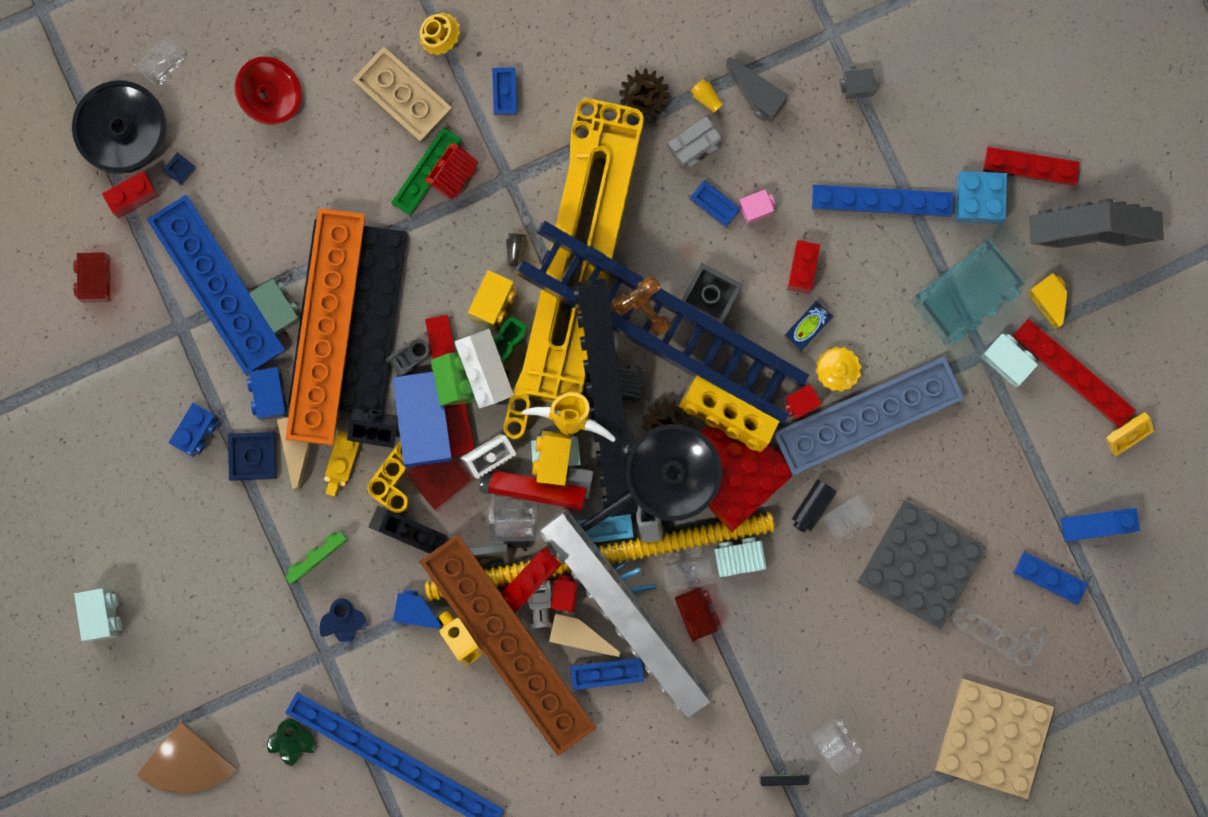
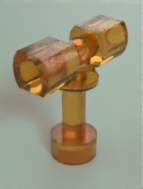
[613,275,671,336]

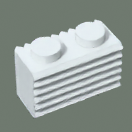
[460,434,516,479]

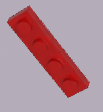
[983,147,1080,186]
[501,547,561,613]

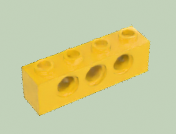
[679,375,779,452]

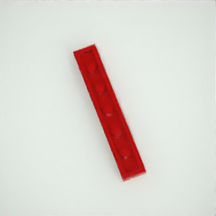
[425,315,475,457]

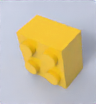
[468,270,517,331]

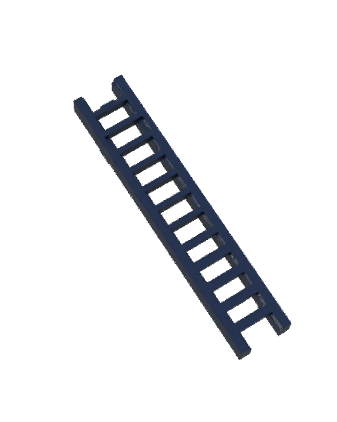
[514,221,809,425]

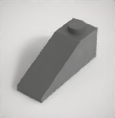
[726,57,788,122]

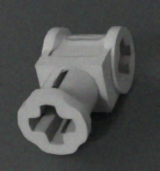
[528,581,552,629]

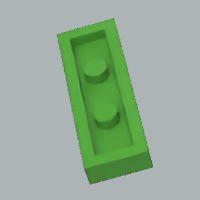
[285,532,348,585]

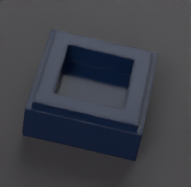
[163,152,196,185]

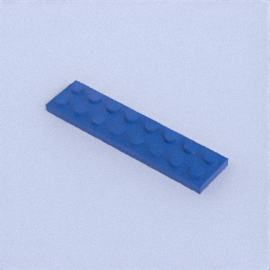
[147,195,286,376]

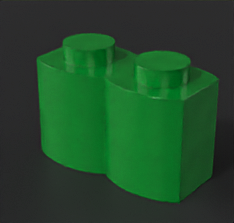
[493,317,527,365]

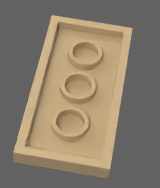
[352,46,452,143]

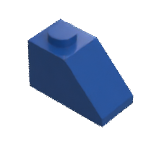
[393,589,442,629]

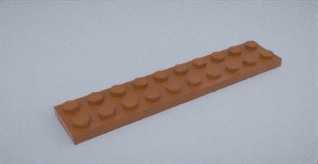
[419,534,597,756]

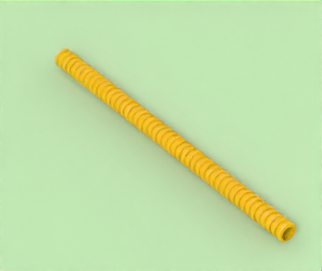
[425,512,775,602]

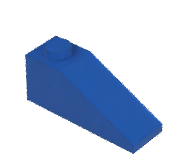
[1061,508,1140,542]

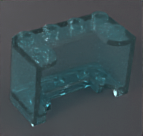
[911,239,1025,346]

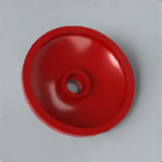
[234,57,302,125]

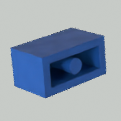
[247,367,288,420]

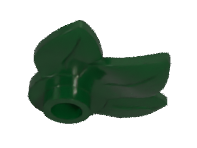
[267,719,315,766]

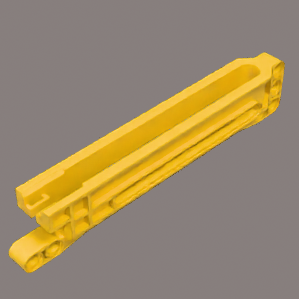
[504,98,643,440]

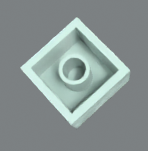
[74,588,122,641]

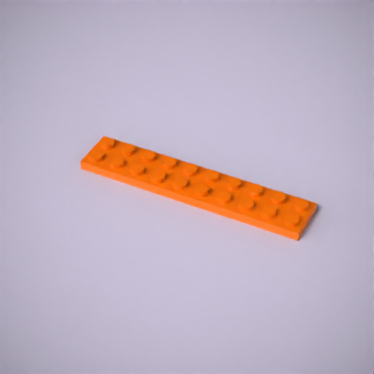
[285,208,366,446]

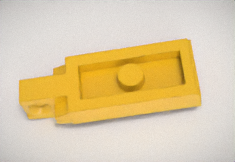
[324,430,360,497]

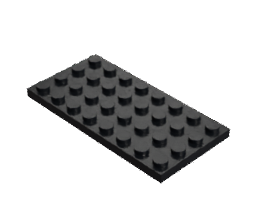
[288,220,407,412]

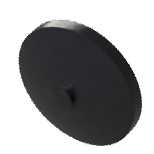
[72,80,167,174]
[626,424,722,521]

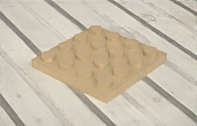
[935,679,1054,799]

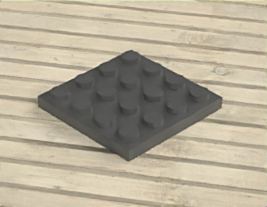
[858,500,987,630]

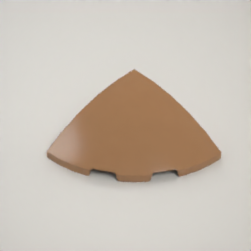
[137,722,238,793]

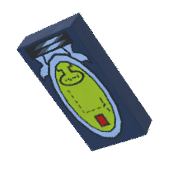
[784,301,833,351]

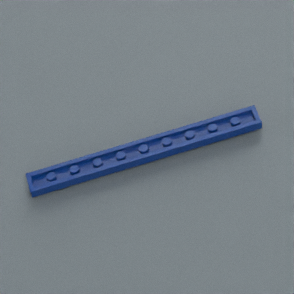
[285,692,505,817]

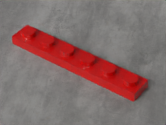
[1012,319,1136,429]

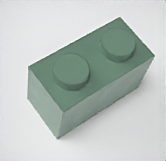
[249,279,301,336]

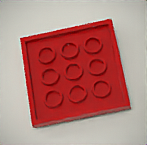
[701,412,794,532]

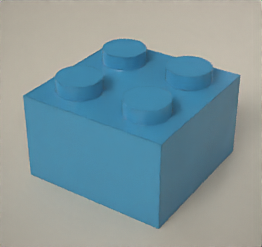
[955,171,1007,225]

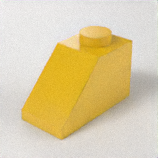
[1027,273,1067,330]

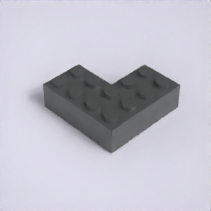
[1029,199,1164,249]

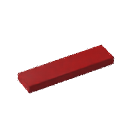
[488,470,587,511]

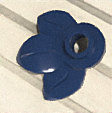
[319,598,367,646]

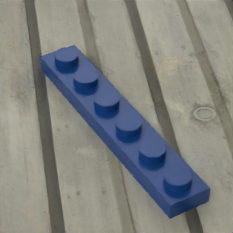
[812,185,953,217]

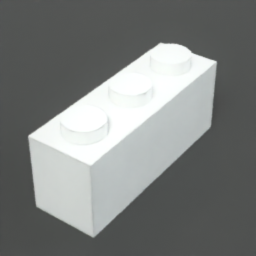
[454,329,514,409]

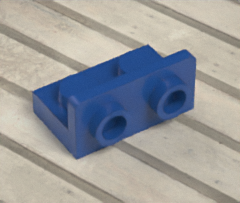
[168,403,218,457]

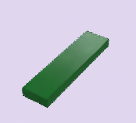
[391,127,463,217]

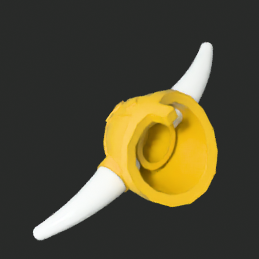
[522,392,616,442]

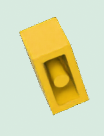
[532,431,572,486]

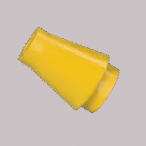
[690,78,723,113]

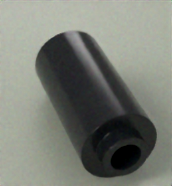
[792,479,837,533]

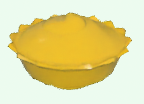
[420,12,460,56]
[816,346,862,392]

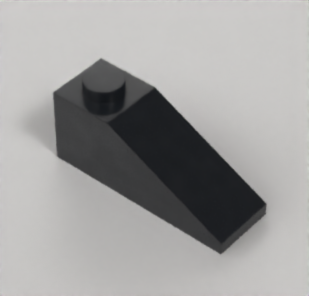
[368,506,447,554]

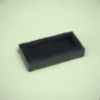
[759,774,809,786]

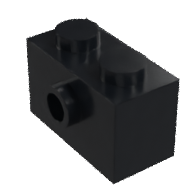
[347,408,399,448]

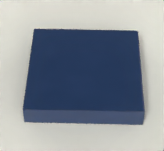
[228,432,277,481]

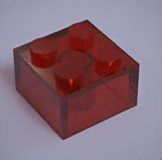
[405,456,473,512]

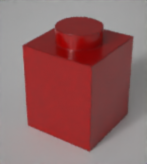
[783,384,822,420]

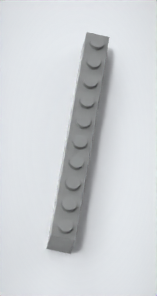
[540,508,713,718]

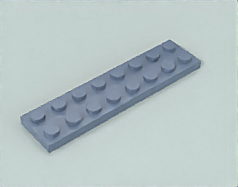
[773,356,964,475]

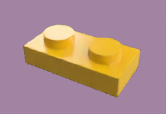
[1106,412,1155,457]

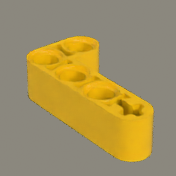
[368,440,410,514]

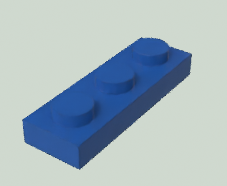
[1013,552,1088,605]
[570,658,644,690]

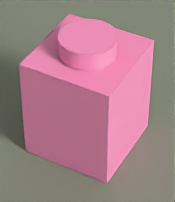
[738,189,776,225]

